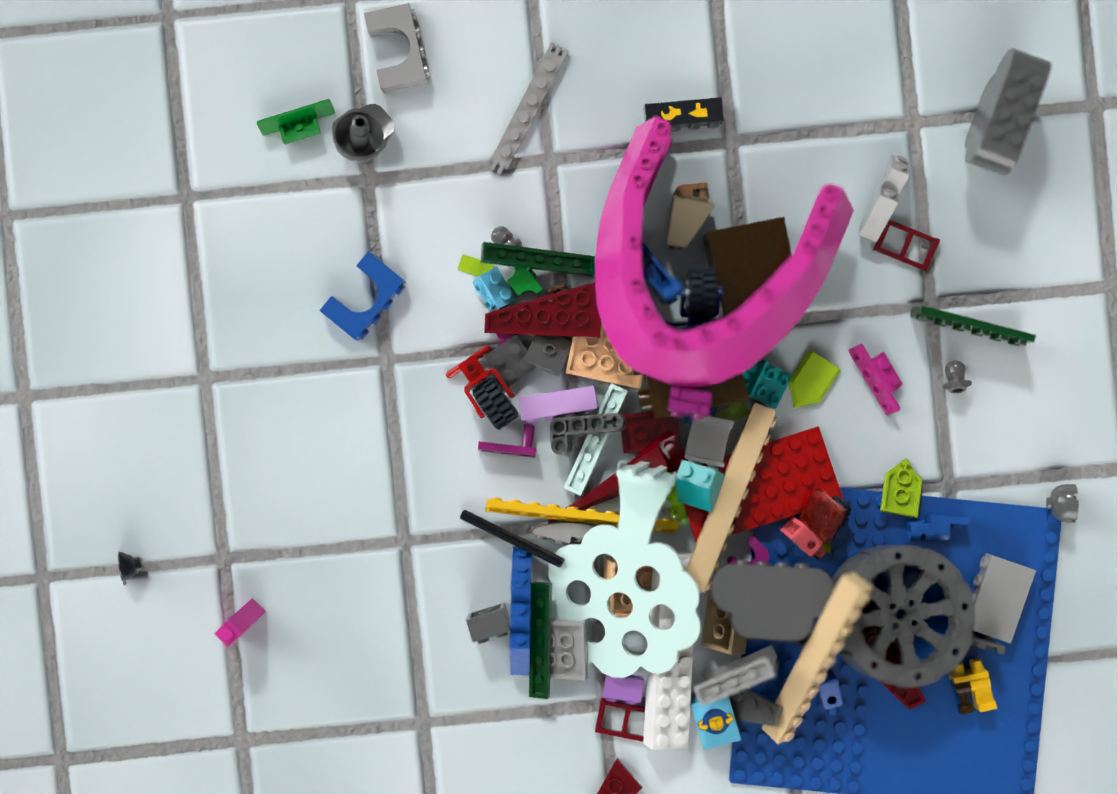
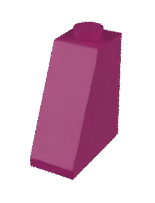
[214,598,266,647]

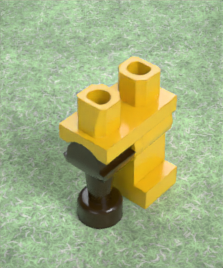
[948,658,997,714]

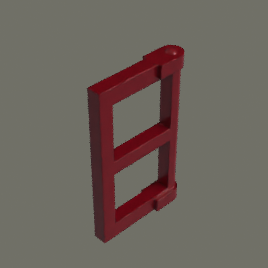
[873,219,940,271]
[595,698,645,742]

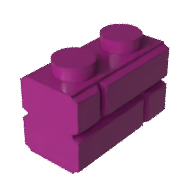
[667,387,712,420]

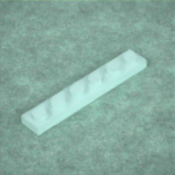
[564,383,629,496]

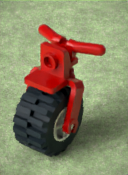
[446,345,519,430]

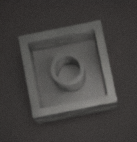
[466,602,510,644]

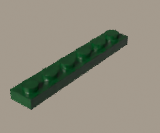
[481,242,595,277]
[529,581,552,699]

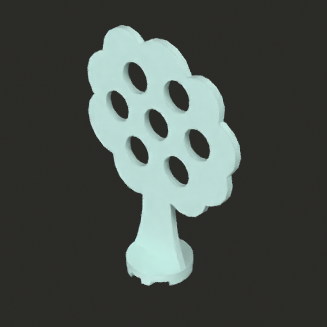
[548,460,701,678]

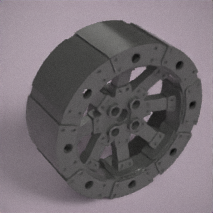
[832,544,976,687]

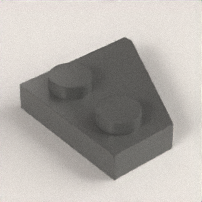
[970,632,1006,655]

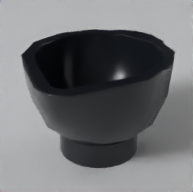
[118,552,141,586]

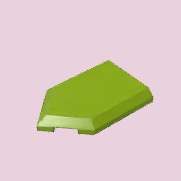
[789,350,841,408]
[880,458,923,518]

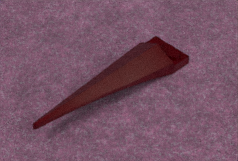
[548,432,688,524]

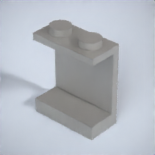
[684,415,734,469]

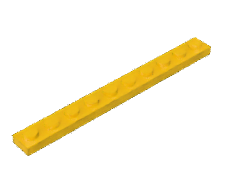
[485,497,678,534]

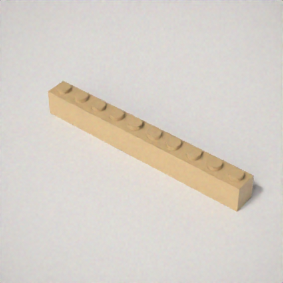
[685,403,777,593]
[762,572,873,744]

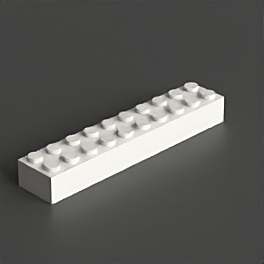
[643,552,693,750]

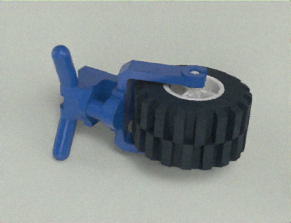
[676,268,723,331]

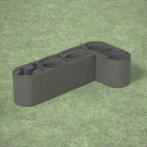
[550,413,627,456]

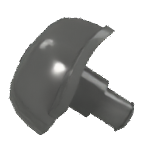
[332,104,396,164]

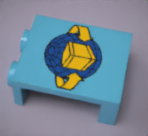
[691,695,742,750]

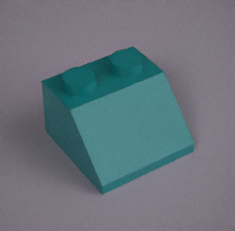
[676,460,725,512]

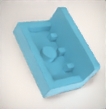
[473,267,517,312]

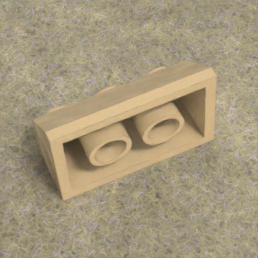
[701,589,747,655]

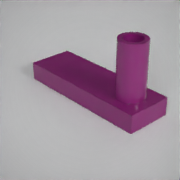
[478,424,536,458]

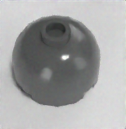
[1046,484,1079,523]

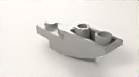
[533,521,594,545]

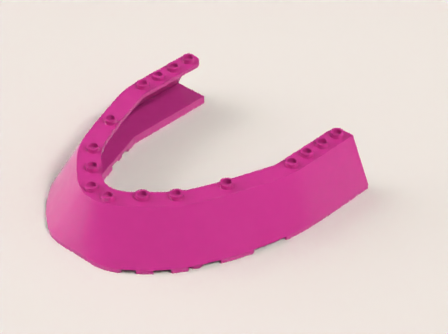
[595,116,854,389]

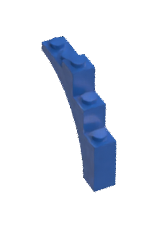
[641,239,683,306]
[510,546,532,675]

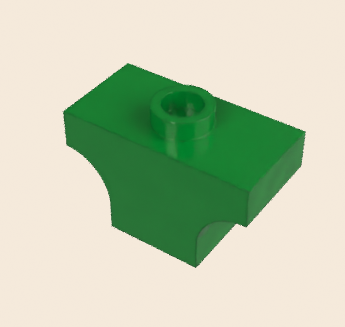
[507,267,543,297]

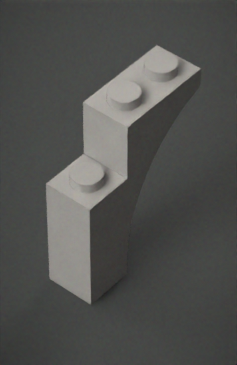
[859,155,910,242]

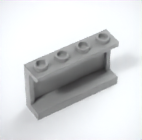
[972,553,1036,643]

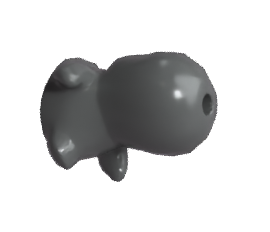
[491,226,522,246]
[943,361,972,393]

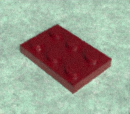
[621,412,681,453]

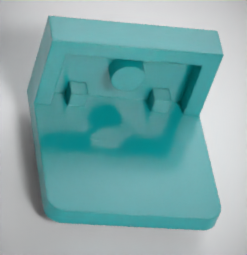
[743,359,791,409]

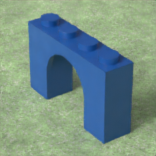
[319,251,406,341]

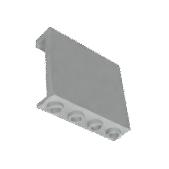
[693,645,780,706]

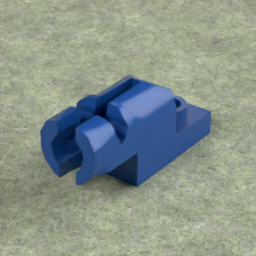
[906,513,970,542]

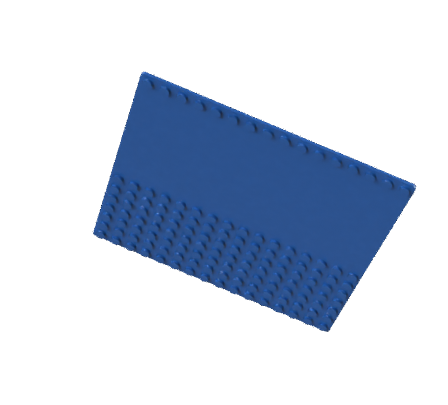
[729,487,1061,794]

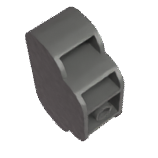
[965,48,1052,176]
[710,561,834,641]

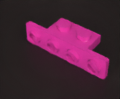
[848,343,903,415]

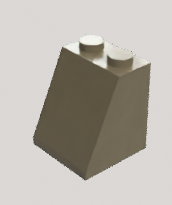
[665,193,714,250]

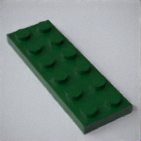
[910,305,1036,346]

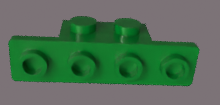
[256,99,335,145]

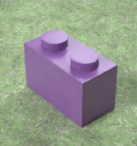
[602,674,644,705]

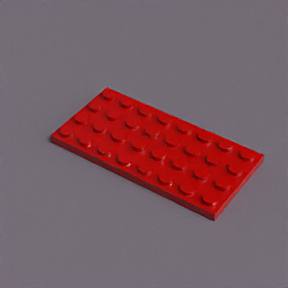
[673,426,843,543]

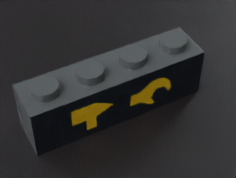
[643,97,724,132]

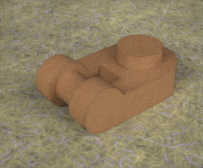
[674,183,709,199]

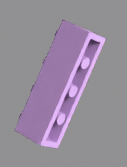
[518,386,598,424]

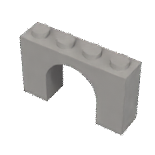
[364,3,430,93]

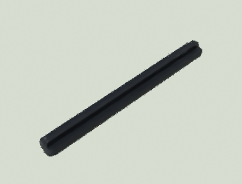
[460,510,565,568]

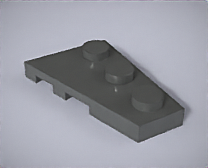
[729,688,783,726]

